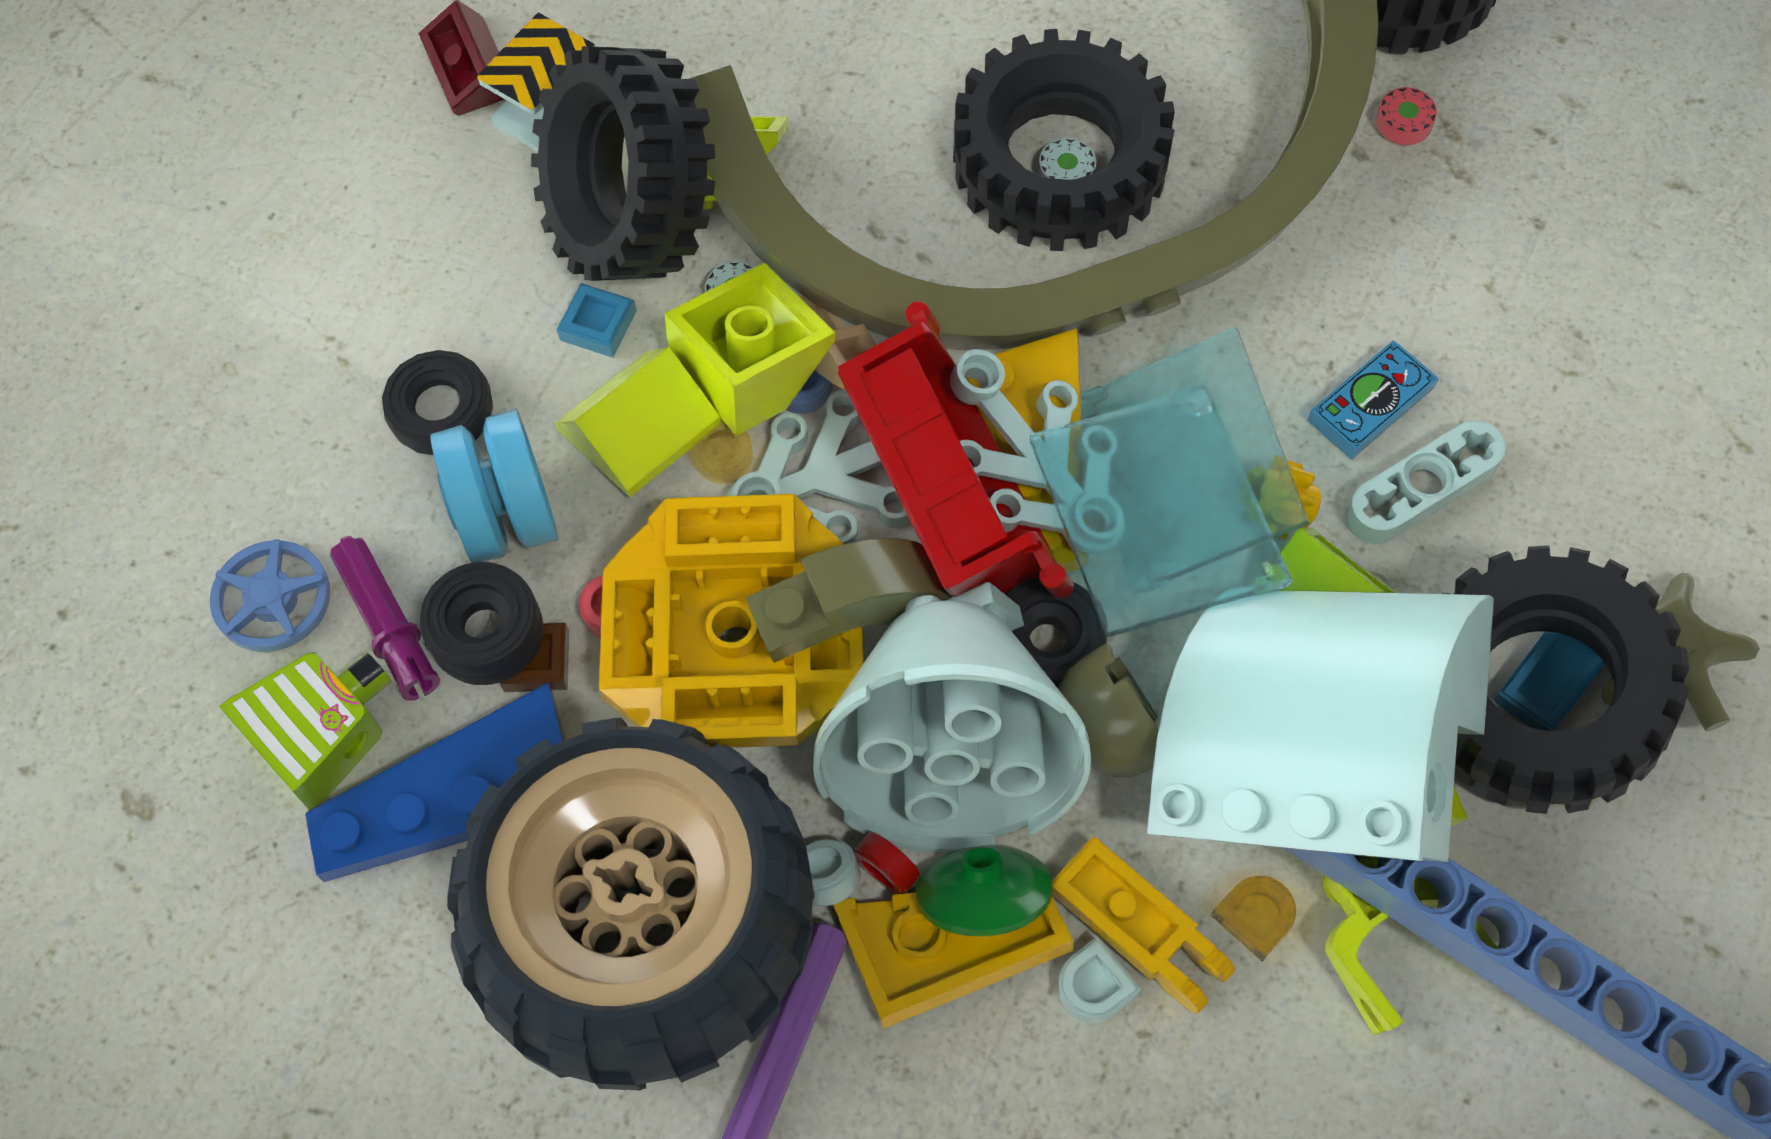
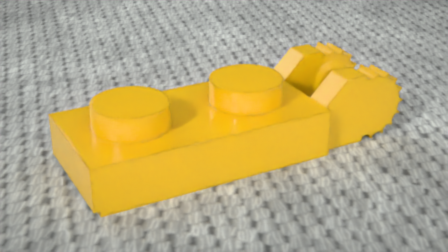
[1052,836,1236,1014]

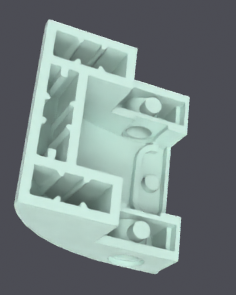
[1147,590,1494,862]

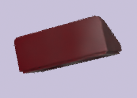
[418,0,505,116]

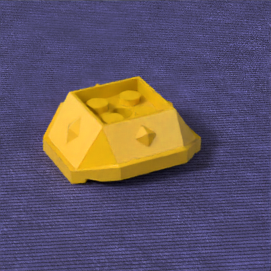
[599,494,864,748]

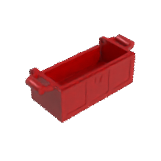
[837,301,1074,598]

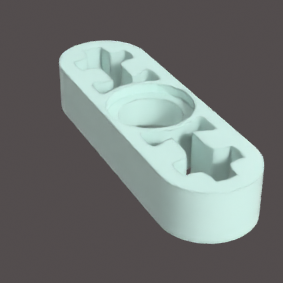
[1346,420,1506,544]

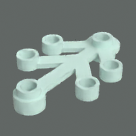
[950,349,1124,557]
[728,390,911,544]

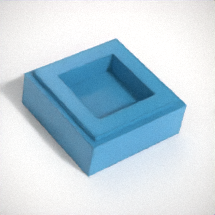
[557,283,637,358]

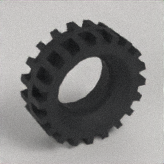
[953,29,1175,251]
[531,46,715,281]

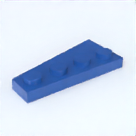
[305,683,565,882]

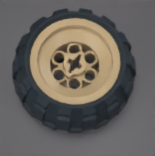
[447,717,815,1091]

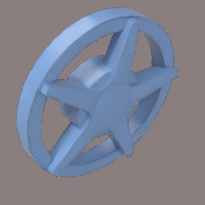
[210,539,330,652]

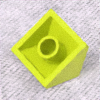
[554,347,722,497]

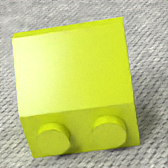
[664,262,835,436]

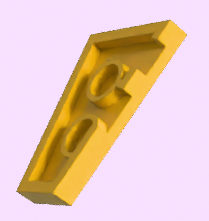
[833,893,1073,1029]

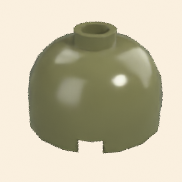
[1058,643,1159,778]

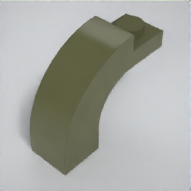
[745,538,953,663]

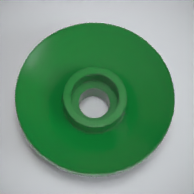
[916,845,1053,936]

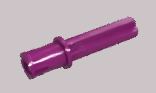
[330,535,441,701]

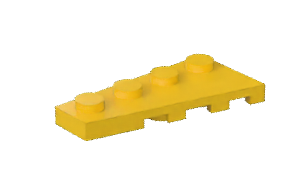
[966,328,1089,573]

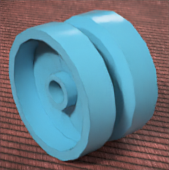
[431,408,559,563]

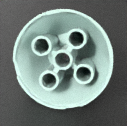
[813,595,1091,853]

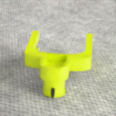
[1323,855,1498,1035]

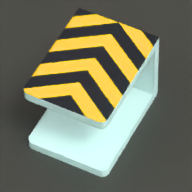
[478,12,596,152]

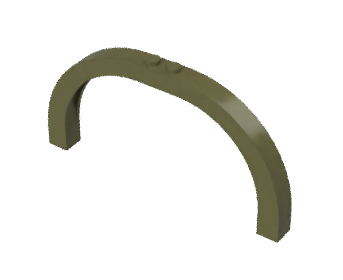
[689,0,1378,350]

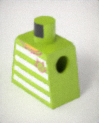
[219,652,392,811]

